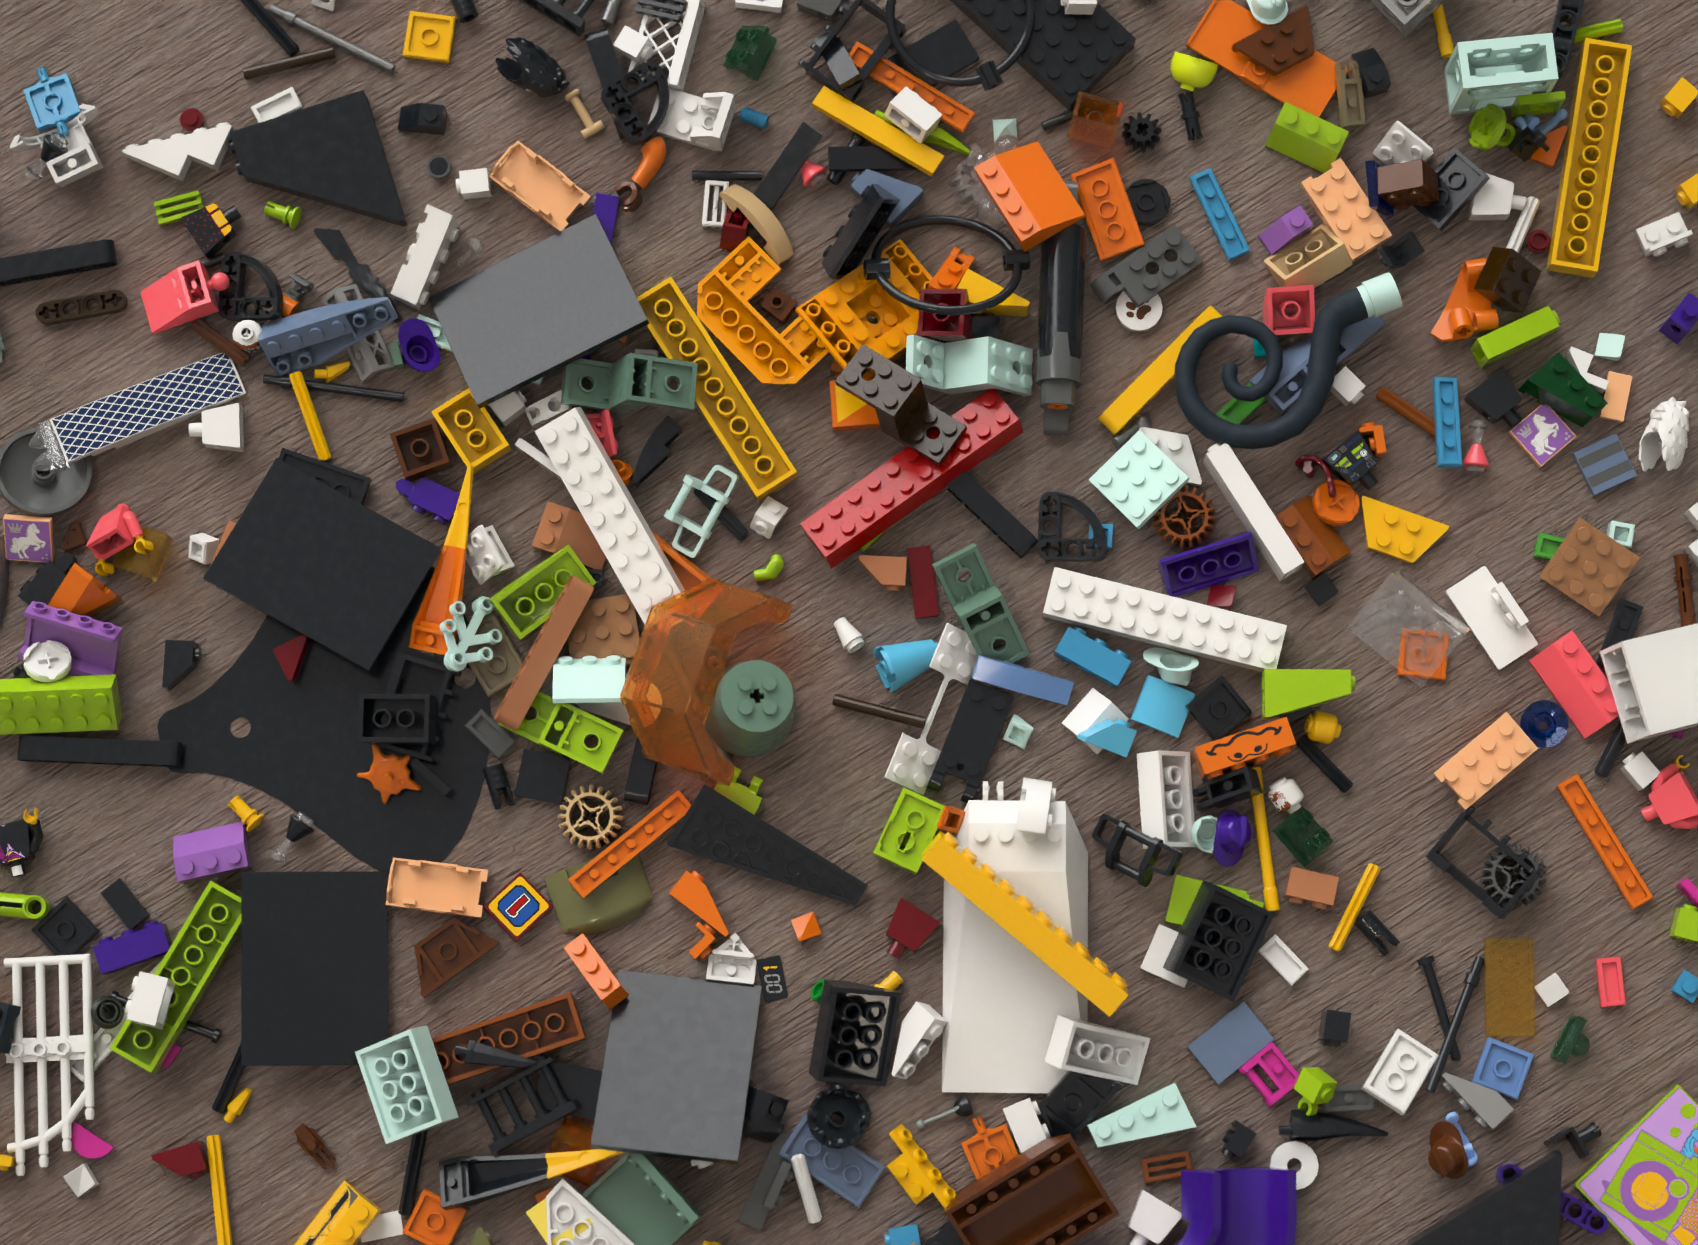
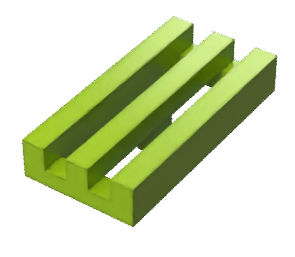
[153,190,204,226]

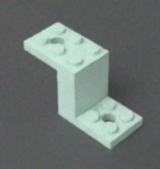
[906,335,1033,396]

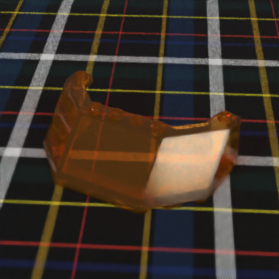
[619,578,794,786]

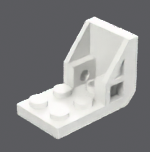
[648,88,736,151]

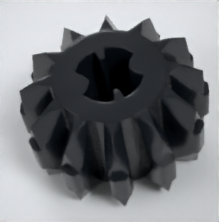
[1122,112,1162,153]

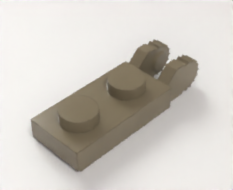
[1335,61,1366,128]

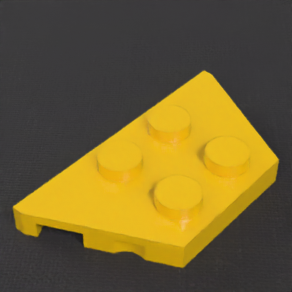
[1360,496,1449,564]

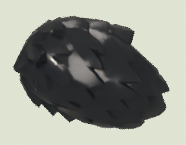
[495,37,570,98]

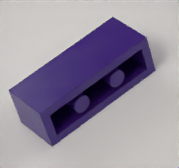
[93,921,172,975]

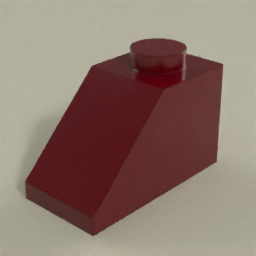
[719,208,751,252]
[151,1141,210,1180]

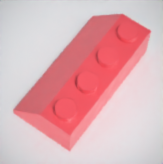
[1529,631,1619,739]

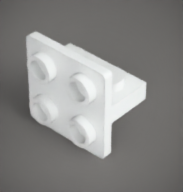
[1373,121,1434,166]
[466,525,515,585]

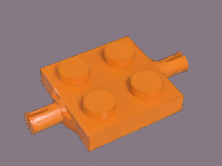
[961,1116,1019,1180]

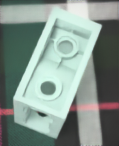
[1444,33,1559,115]

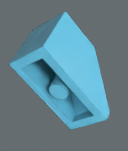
[1077,718,1137,758]

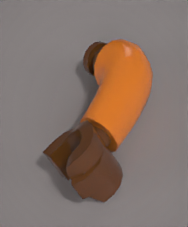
[613,131,667,212]

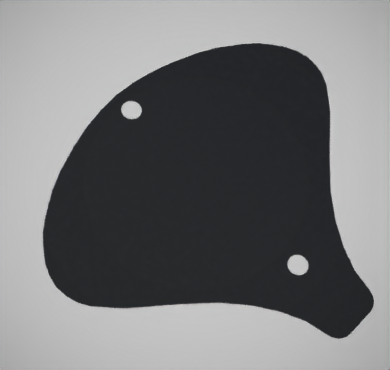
[158,566,491,874]

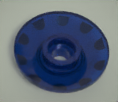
[1520,700,1568,748]

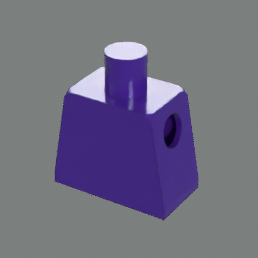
[1658,293,1698,345]

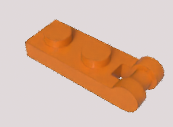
[927,246,976,289]

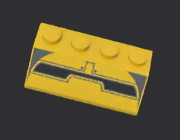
[294,1180,382,1245]

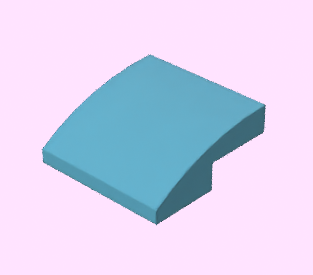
[1131,675,1195,738]

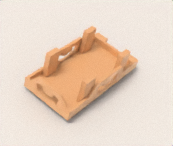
[489,141,591,232]
[1300,158,1392,261]
[1433,712,1538,811]
[386,857,489,918]

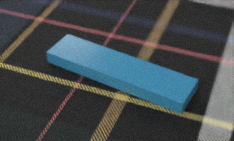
[1189,168,1250,262]
[1432,377,1463,469]

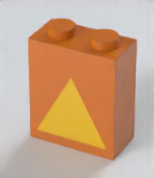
[829,377,881,432]

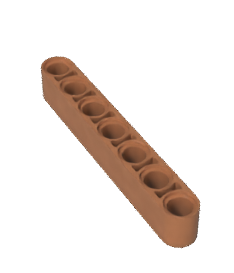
[494,575,594,731]

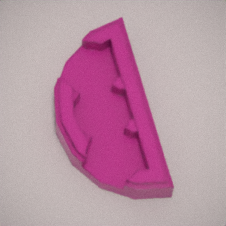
[71,1121,115,1158]

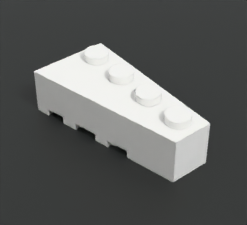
[390,204,459,310]

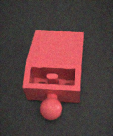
[141,260,230,335]

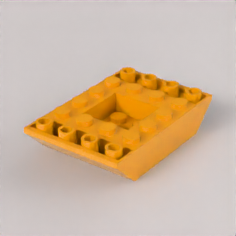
[795,239,933,381]

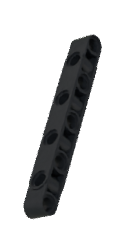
[1550,0,1584,80]

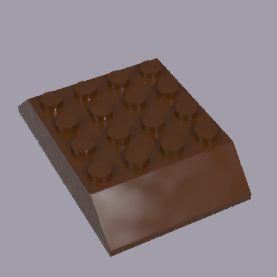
[944,1134,1120,1245]

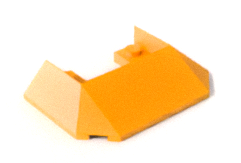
[697,236,829,385]

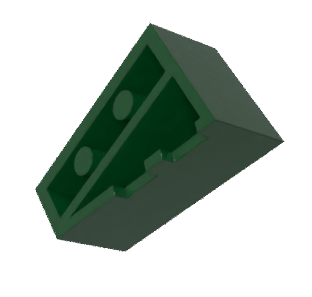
[1518,352,1608,428]

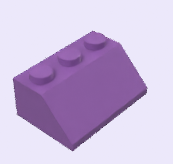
[173,822,253,884]

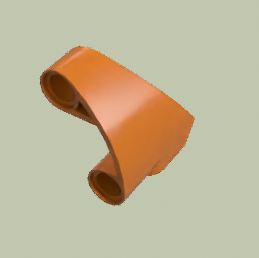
[1431,258,1499,342]

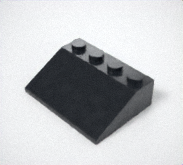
[822,184,900,279]
[1163,880,1274,1002]
[809,979,902,1086]

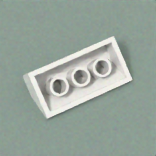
[1137,750,1195,849]

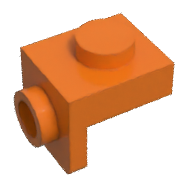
[689,922,717,960]

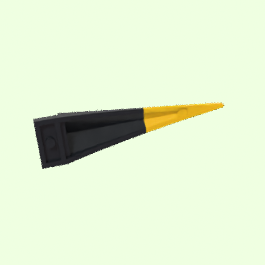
[439,1149,625,1210]

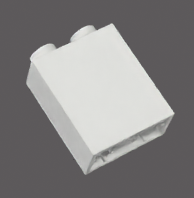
[1600,623,1698,744]

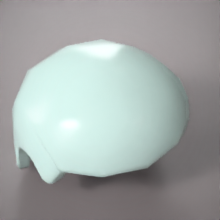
[1190,815,1218,853]

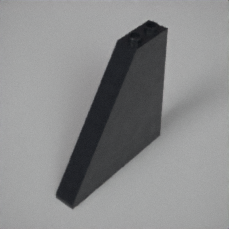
[228,90,407,226]
[1408,1150,1562,1245]

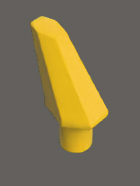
[314,360,350,383]
[223,1088,252,1123]

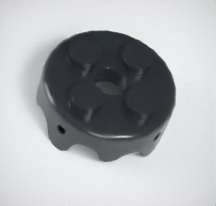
[807,1085,871,1149]

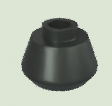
[91,996,124,1029]

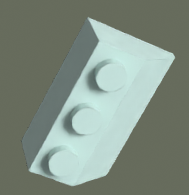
[553,655,627,703]

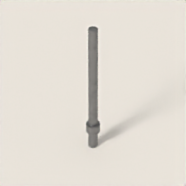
[268,4,395,73]

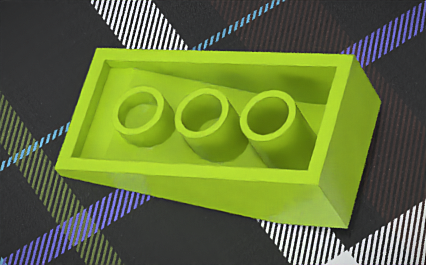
[488,545,596,640]

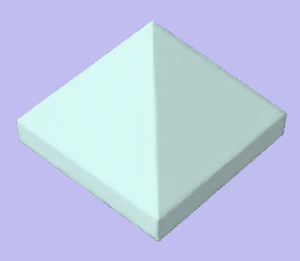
[993,119,1018,144]

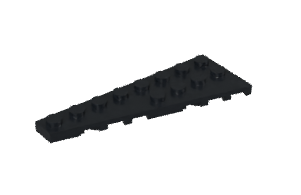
[667,784,868,906]

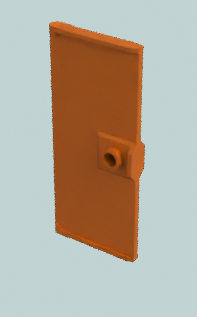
[1186,0,1348,117]

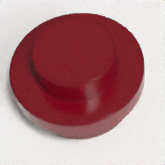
[180,108,204,132]
[1526,230,1551,254]

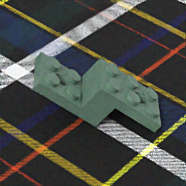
[932,543,1030,663]

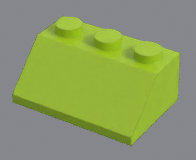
[1265,102,1349,173]

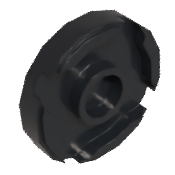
[1127,179,1170,226]

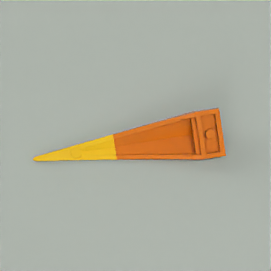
[409,465,474,655]

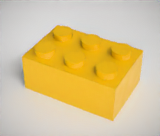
[432,388,512,475]

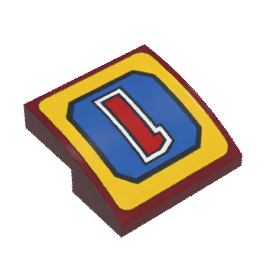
[483,872,553,942]

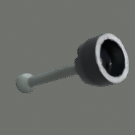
[916,1096,974,1129]

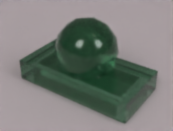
[1550,1015,1590,1063]

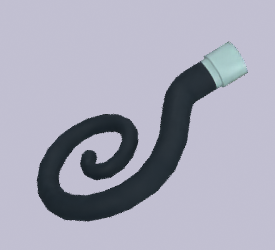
[1174,272,1402,449]

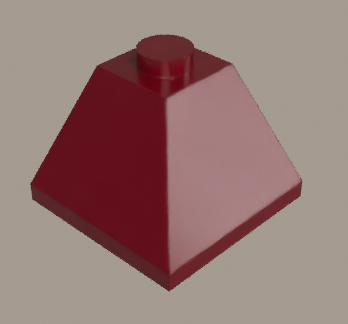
[917,289,972,342]

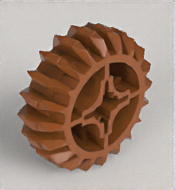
[1152,485,1216,549]

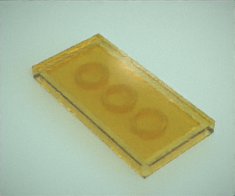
[1484,938,1535,1036]

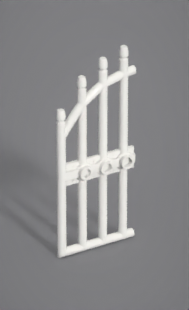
[4,954,95,1176]

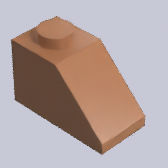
[859,555,907,592]

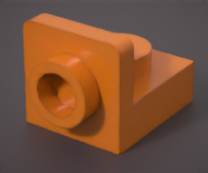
[1358,422,1387,458]

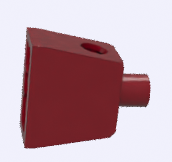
[886,898,940,959]

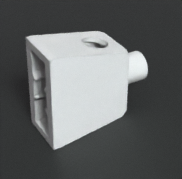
[1468,173,1526,220]
[189,403,244,452]
[1128,1190,1181,1245]

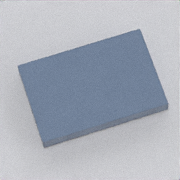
[1187,1001,1274,1085]

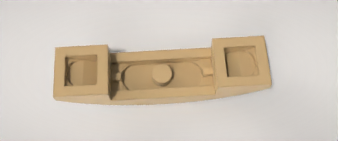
[718,184,794,265]

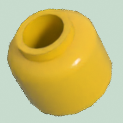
[1304,710,1341,744]

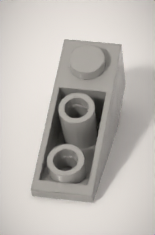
[1440,1072,1514,1130]

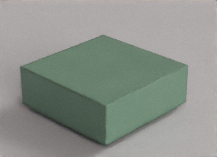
[389,341,406,370]

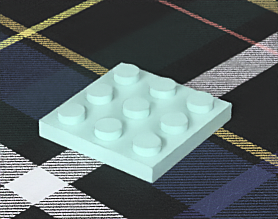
[1089,430,1190,530]

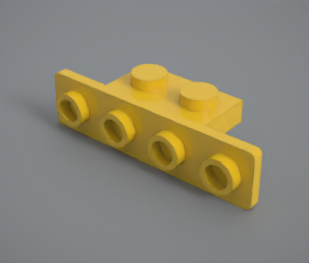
[887,1124,957,1208]

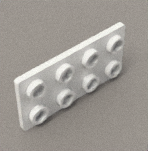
[1446,566,1538,670]

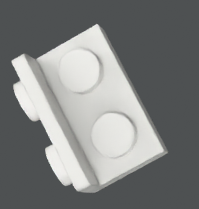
[1634,212,1693,257]

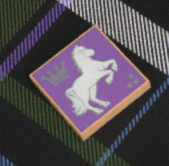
[1509,404,1577,468]
[3,514,55,563]

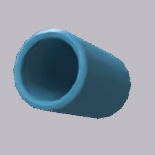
[739,107,769,130]

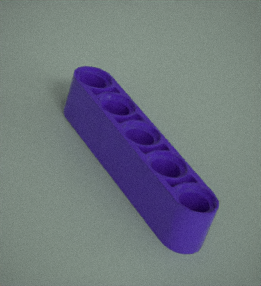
[1495,1164,1608,1234]

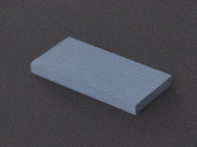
[778,1113,886,1208]

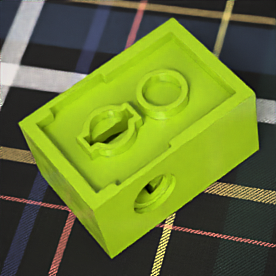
[873,787,944,876]

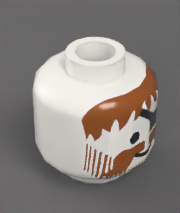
[232,320,262,353]
[1268,777,1304,814]

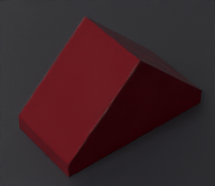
[273,635,311,683]

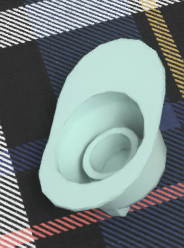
[1246,0,1288,25]
[1143,647,1199,686]

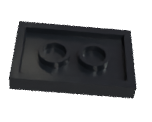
[1413,148,1490,231]

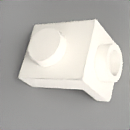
[750,496,788,539]

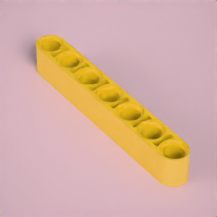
[1098,305,1223,436]

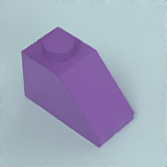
[1258,205,1313,255]

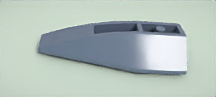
[258,297,398,376]
[1249,316,1386,416]

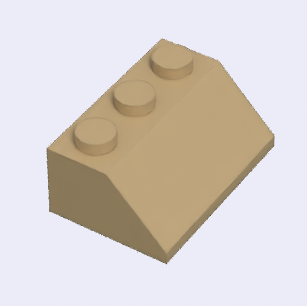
[1263,224,1353,288]

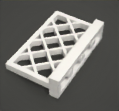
[628,0,706,92]

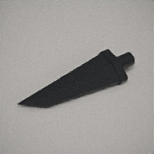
[454,1040,539,1068]

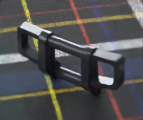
[1092,814,1183,887]

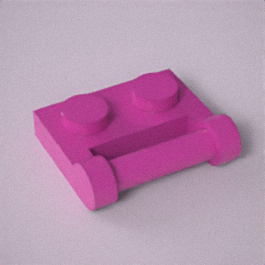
[1238,1042,1299,1107]

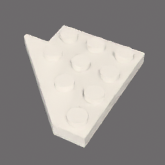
[546,1178,635,1245]

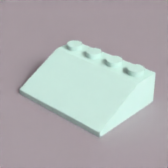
[355,1025,459,1144]

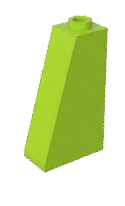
[1470,306,1560,369]
[1262,669,1355,720]

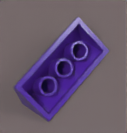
[1158,532,1259,597]

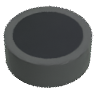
[427,155,451,180]

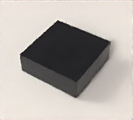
[1305,573,1339,606]

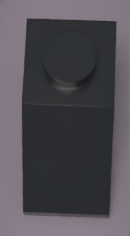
[1351,48,1391,99]
[398,103,447,135]
[162,640,201,690]

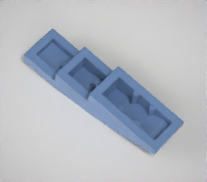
[972,655,1074,705]

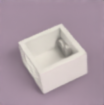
[125,971,176,1030]

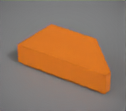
[1530,126,1568,168]

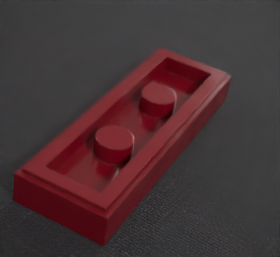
[907,545,939,619]

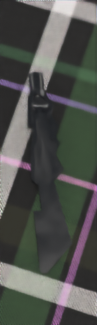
[314,228,402,323]

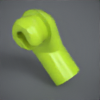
[754,554,784,582]

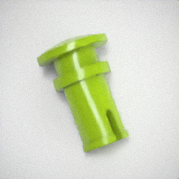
[264,201,302,229]

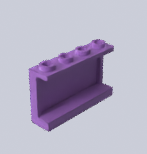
[18,601,123,676]

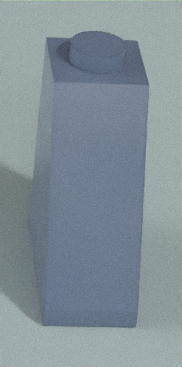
[850,169,924,228]

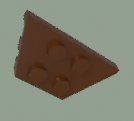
[1231,6,1315,76]
[414,917,500,998]

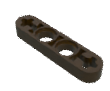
[35,290,128,325]

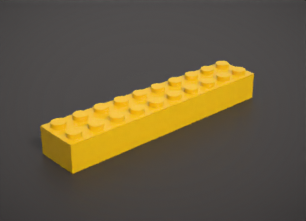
[1546,38,1632,278]
[637,276,798,502]
[922,831,1129,1017]

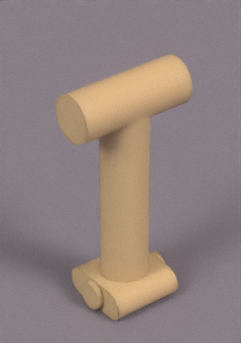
[564,89,605,139]

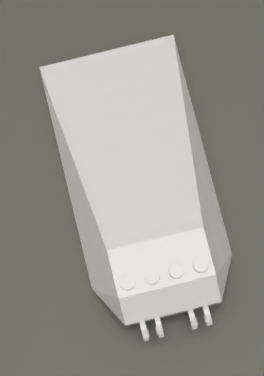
[942,781,1088,1094]

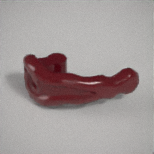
[1295,454,1336,498]

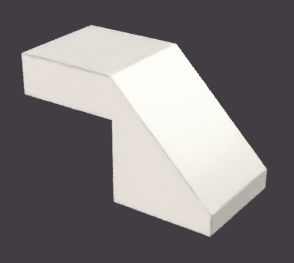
[1566,346,1609,395]

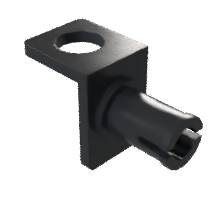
[1543,1122,1602,1159]

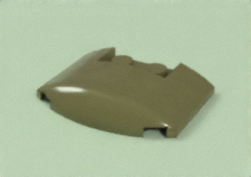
[544,855,653,934]

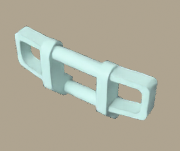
[664,465,739,558]

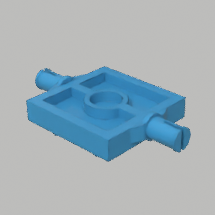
[23,67,81,138]

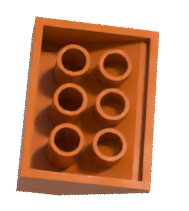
[974,141,1085,252]

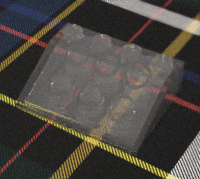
[1347,568,1471,688]

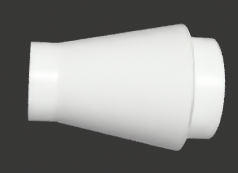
[833,617,865,653]

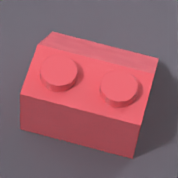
[1263,285,1315,335]

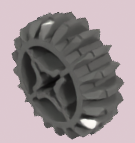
[1481,843,1547,908]

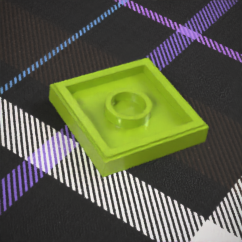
[1510,91,1566,117]

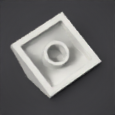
[1061,688,1129,755]

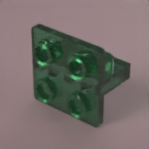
[723,26,777,81]
[1273,806,1333,867]

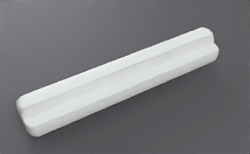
[1506,196,1540,253]
[791,1154,822,1224]

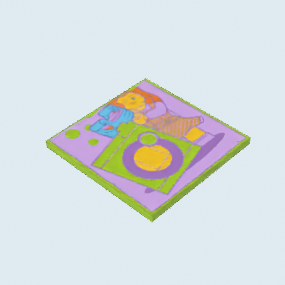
[1573,1084,1698,1245]

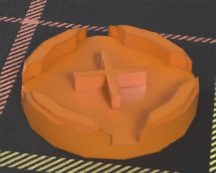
[1312,480,1360,526]

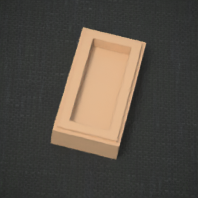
[1599,371,1632,423]

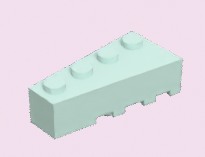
[1086,1083,1196,1147]

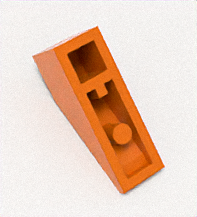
[669,870,730,938]

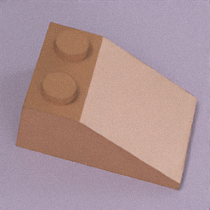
[532,501,606,570]

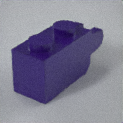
[395,477,460,525]

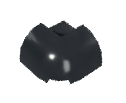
[742,1086,789,1144]

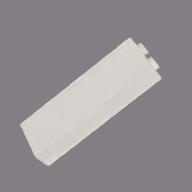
[1203,443,1304,581]

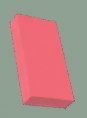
[1595,957,1626,1007]

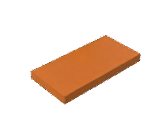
[1070,158,1145,262]

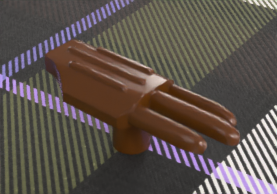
[294,1123,336,1169]

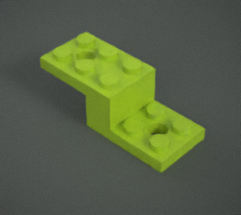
[498,692,624,774]

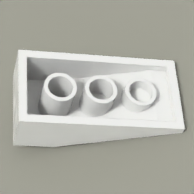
[1045,1015,1150,1085]

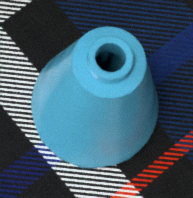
[873,639,938,692]

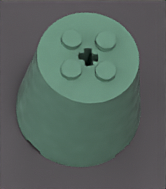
[701,660,796,757]

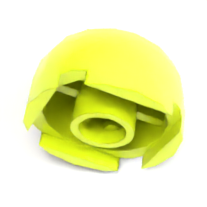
[1170,52,1218,92]

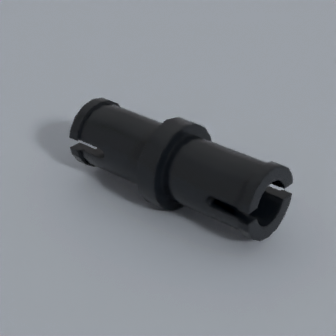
[1178,91,1203,141]

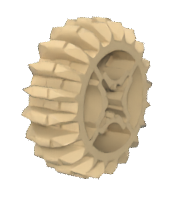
[558,785,623,850]

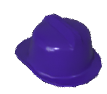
[398,318,441,372]
[1213,809,1253,867]

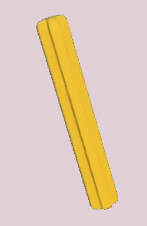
[289,371,331,461]
[1329,863,1381,952]

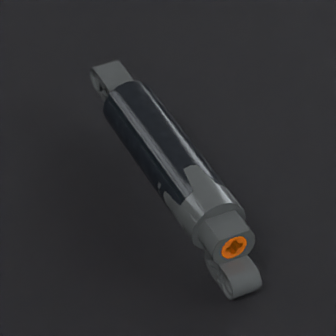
[1036,181,1086,435]

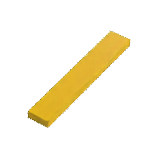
[811,86,944,177]

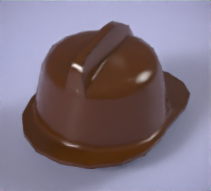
[1428,1121,1468,1179]

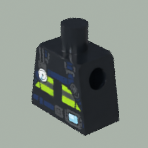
[1323,430,1379,491]

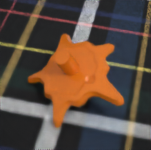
[357,744,422,804]

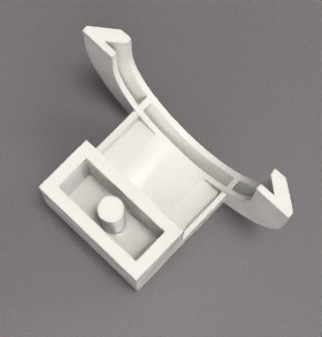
[10,104,104,188]

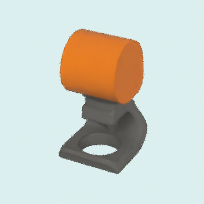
[273,272,314,317]

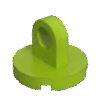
[1469,103,1515,151]

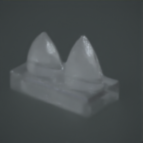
[29,420,69,472]

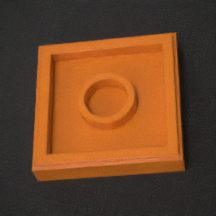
[402,1188,468,1245]

